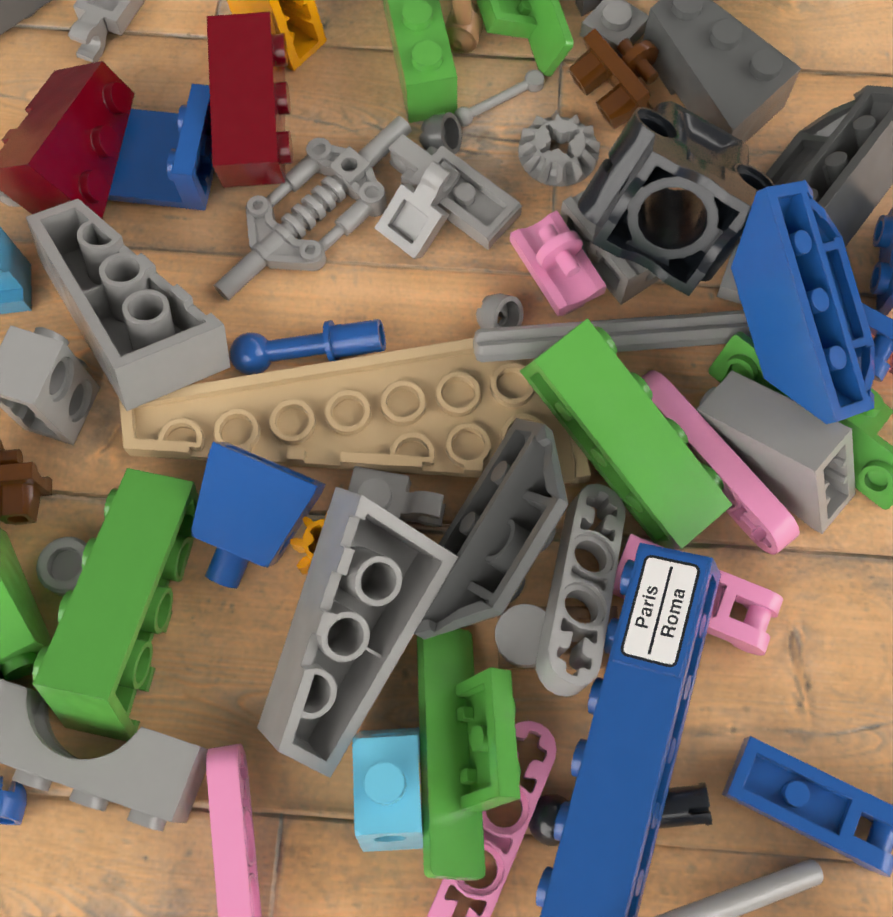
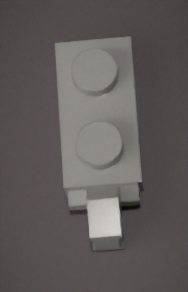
[389,134,522,250]

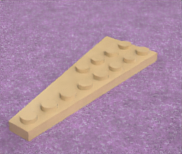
[119,338,591,484]

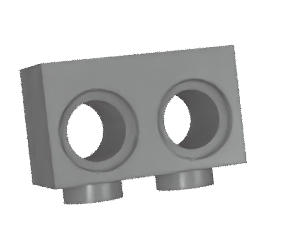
[0,325,100,445]

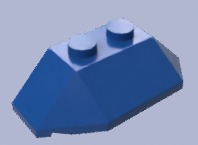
[731,180,875,424]

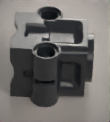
[578,101,775,296]

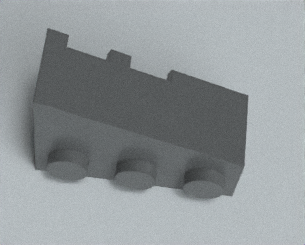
[643,0,801,143]

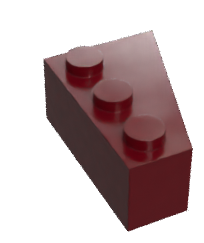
[207,12,293,188]
[0,61,135,219]

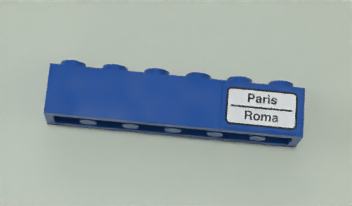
[536,543,721,917]

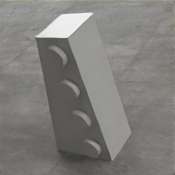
[26,199,231,411]
[257,487,458,778]

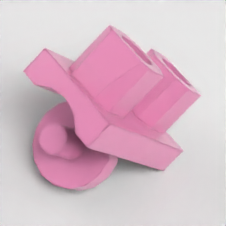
[510,210,606,316]

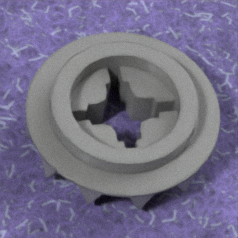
[518,110,600,186]

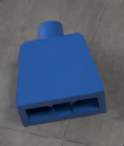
[191,442,326,589]

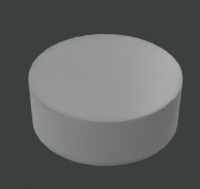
[36,537,87,597]
[495,604,546,668]

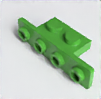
[476,0,574,77]
[708,331,893,510]
[417,629,521,881]

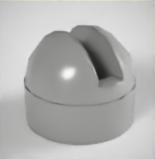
[476,293,524,329]

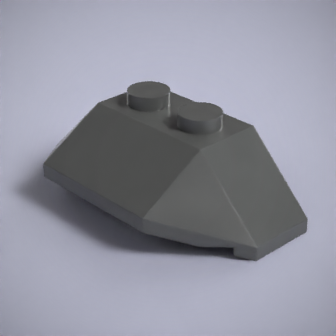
[765,85,893,247]
[414,418,568,640]

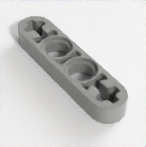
[536,484,625,697]

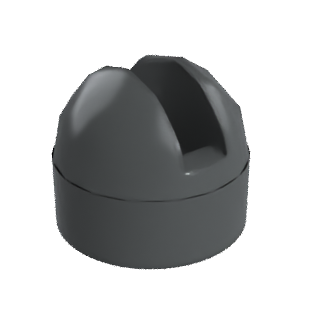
[419,112,462,154]

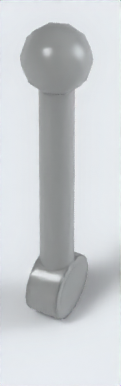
[454,70,545,127]

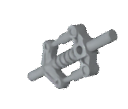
[213,116,411,301]

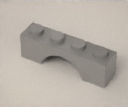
[0,679,208,832]

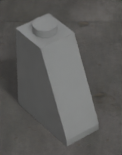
[697,371,856,534]

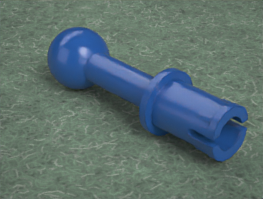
[230,319,386,375]

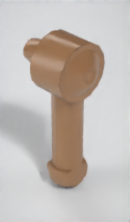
[445,0,484,53]

